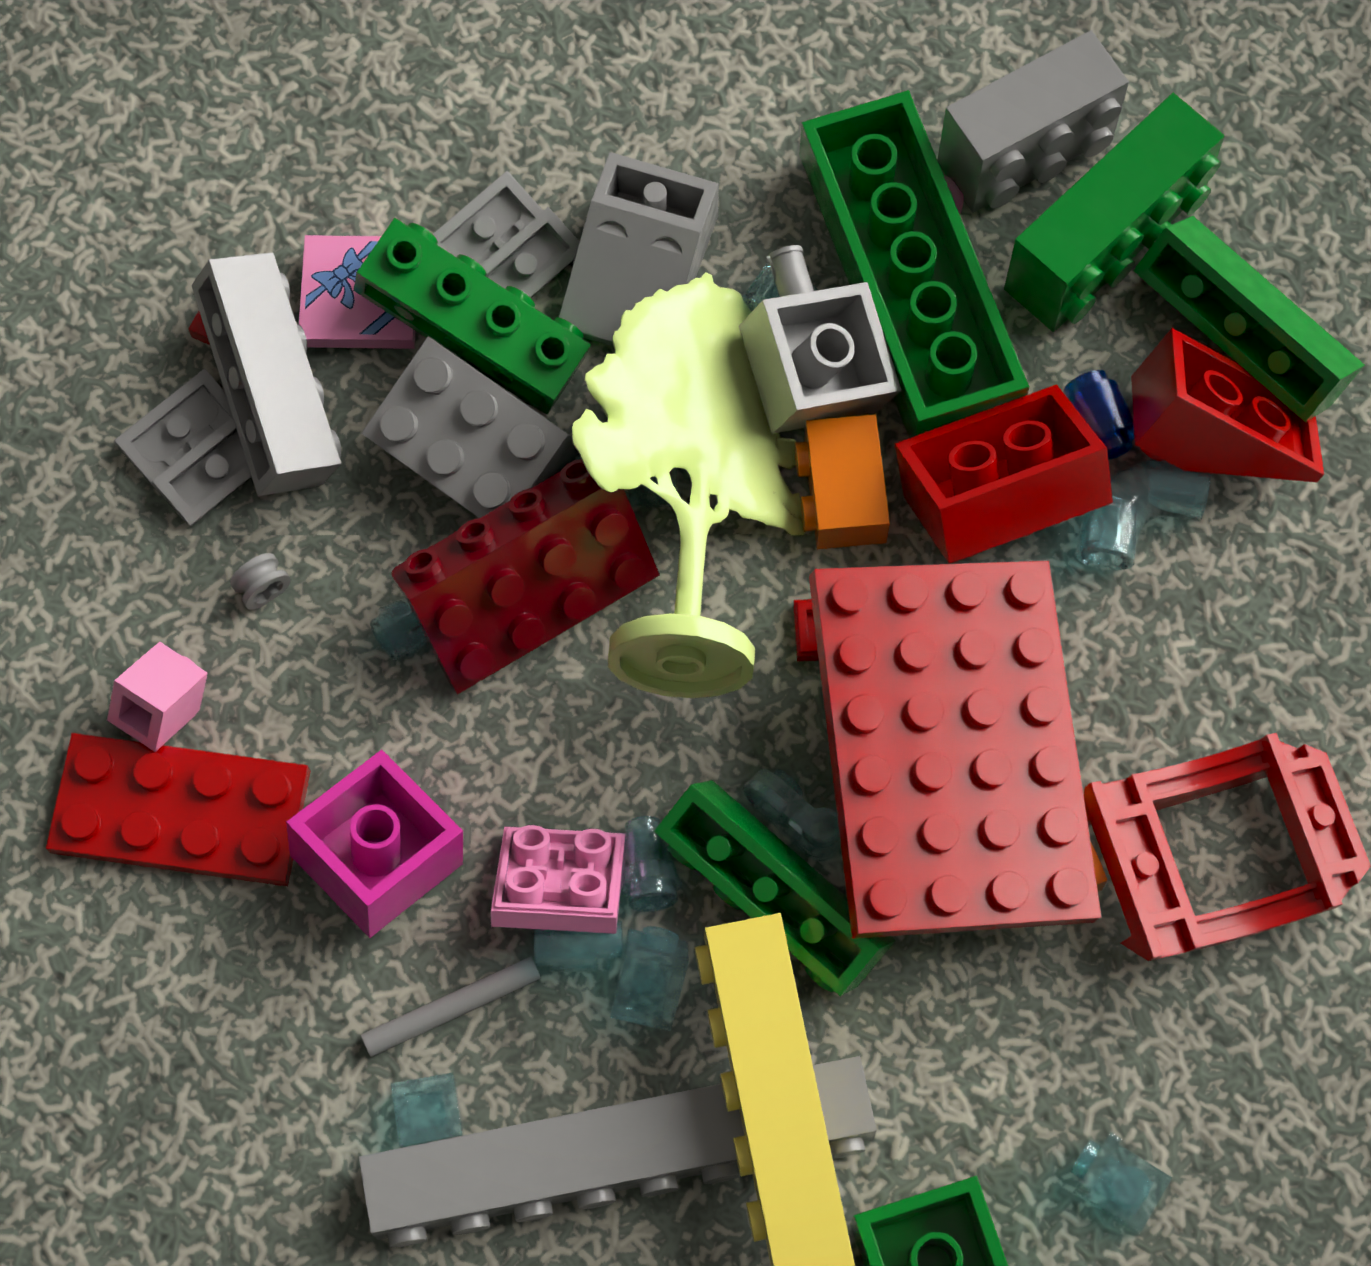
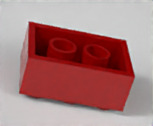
[895,384,1113,564]

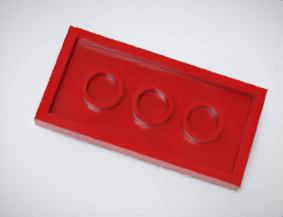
[46,733,311,887]

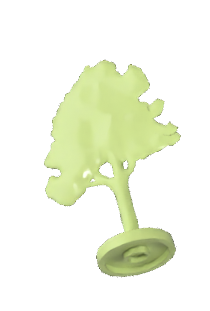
[572,272,805,698]

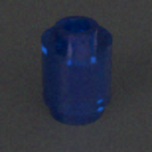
[1063,370,1135,460]

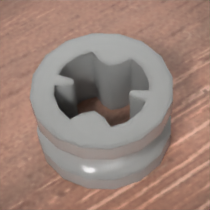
[230,553,291,610]

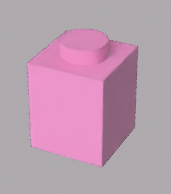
[107,642,208,752]

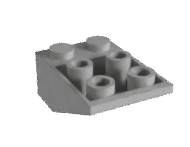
[559,152,719,347]

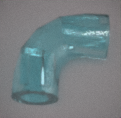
[1076,460,1211,570]

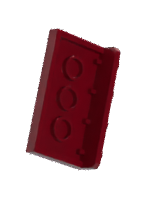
[391,459,660,695]

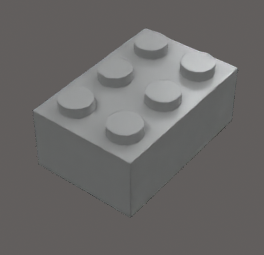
[937,30,1129,213]
[361,336,579,518]

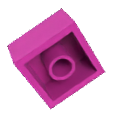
[286,749,463,938]

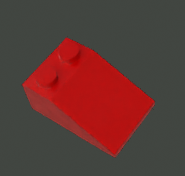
[1131,328,1324,483]

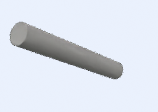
[361,956,541,1057]

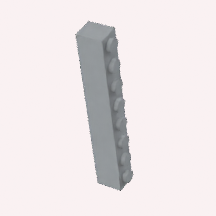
[359,1056,877,1248]

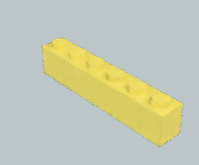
[694,913,855,1266]

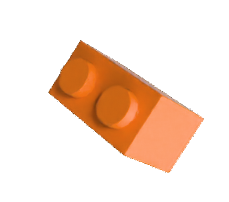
[795,414,890,549]

